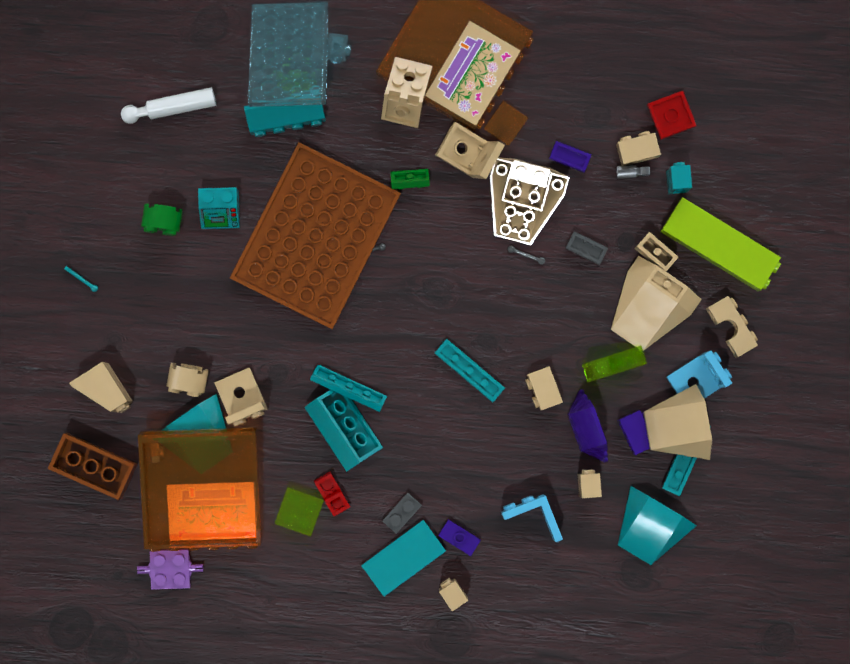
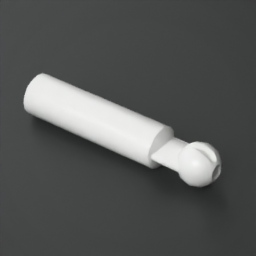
[121,87,216,124]

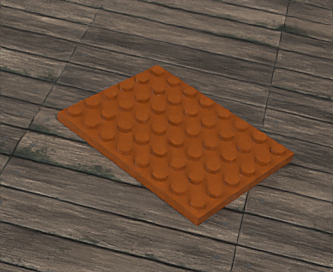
[230,142,401,330]

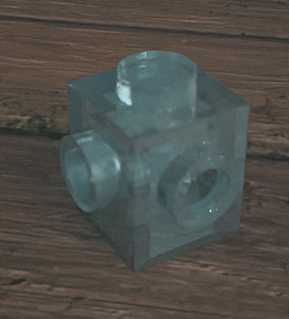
[326,33,351,64]

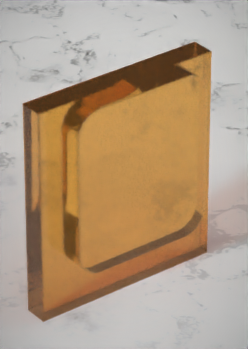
[484,101,528,146]

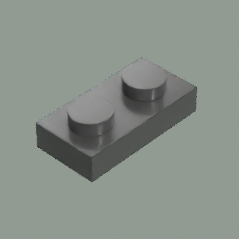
[382,493,422,534]

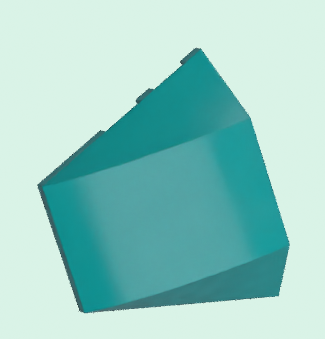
[153,394,233,474]
[618,486,697,565]

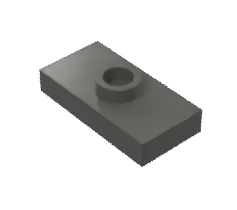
[565,231,608,265]

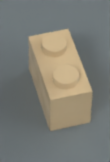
[616,131,661,166]
[634,232,678,271]
[525,366,563,411]
[577,469,602,498]
[439,578,468,611]

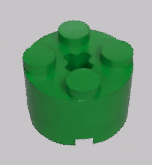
[141,204,183,236]

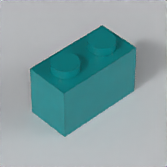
[666,162,692,194]

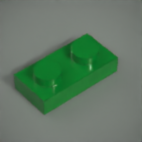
[391,169,430,189]

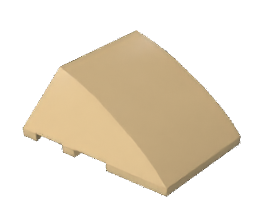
[643,384,712,460]

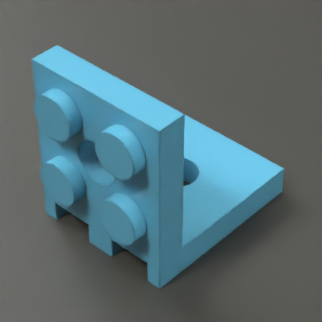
[666,350,732,398]
[501,494,563,542]

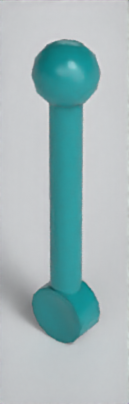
[64,266,98,292]

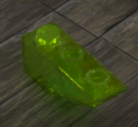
[582,346,647,382]

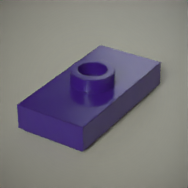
[438,519,481,556]

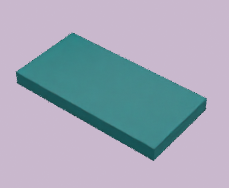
[361,520,446,597]

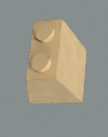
[70,362,133,413]

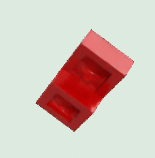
[314,471,350,516]

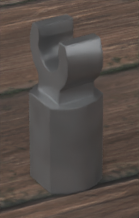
[616,165,650,179]

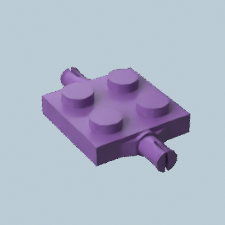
[137,549,204,590]

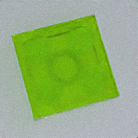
[275,487,324,536]

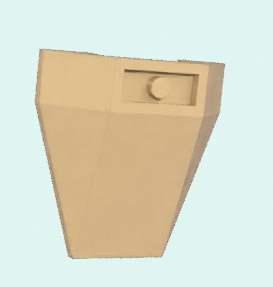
[490,157,570,245]
[611,256,702,351]

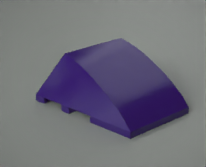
[567,389,608,462]

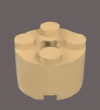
[166,363,209,397]

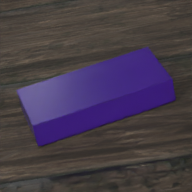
[549,141,592,173]

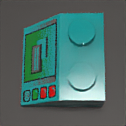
[198,187,240,229]

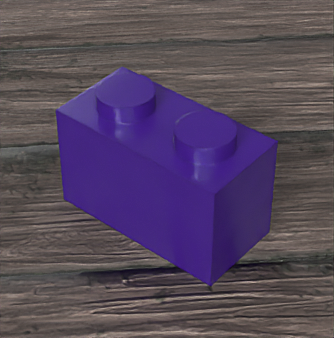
[617,410,650,455]

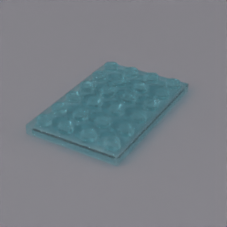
[248,2,328,107]

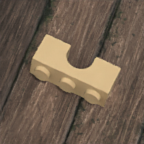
[706,296,758,358]

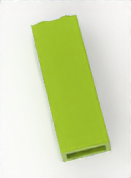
[660,197,781,291]

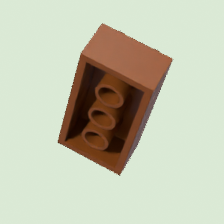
[48,433,138,500]

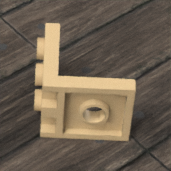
[381,57,432,128]
[435,122,505,179]
[214,367,268,427]

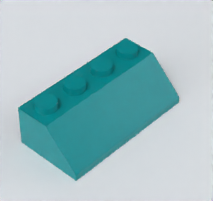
[244,92,326,137]
[304,390,383,472]

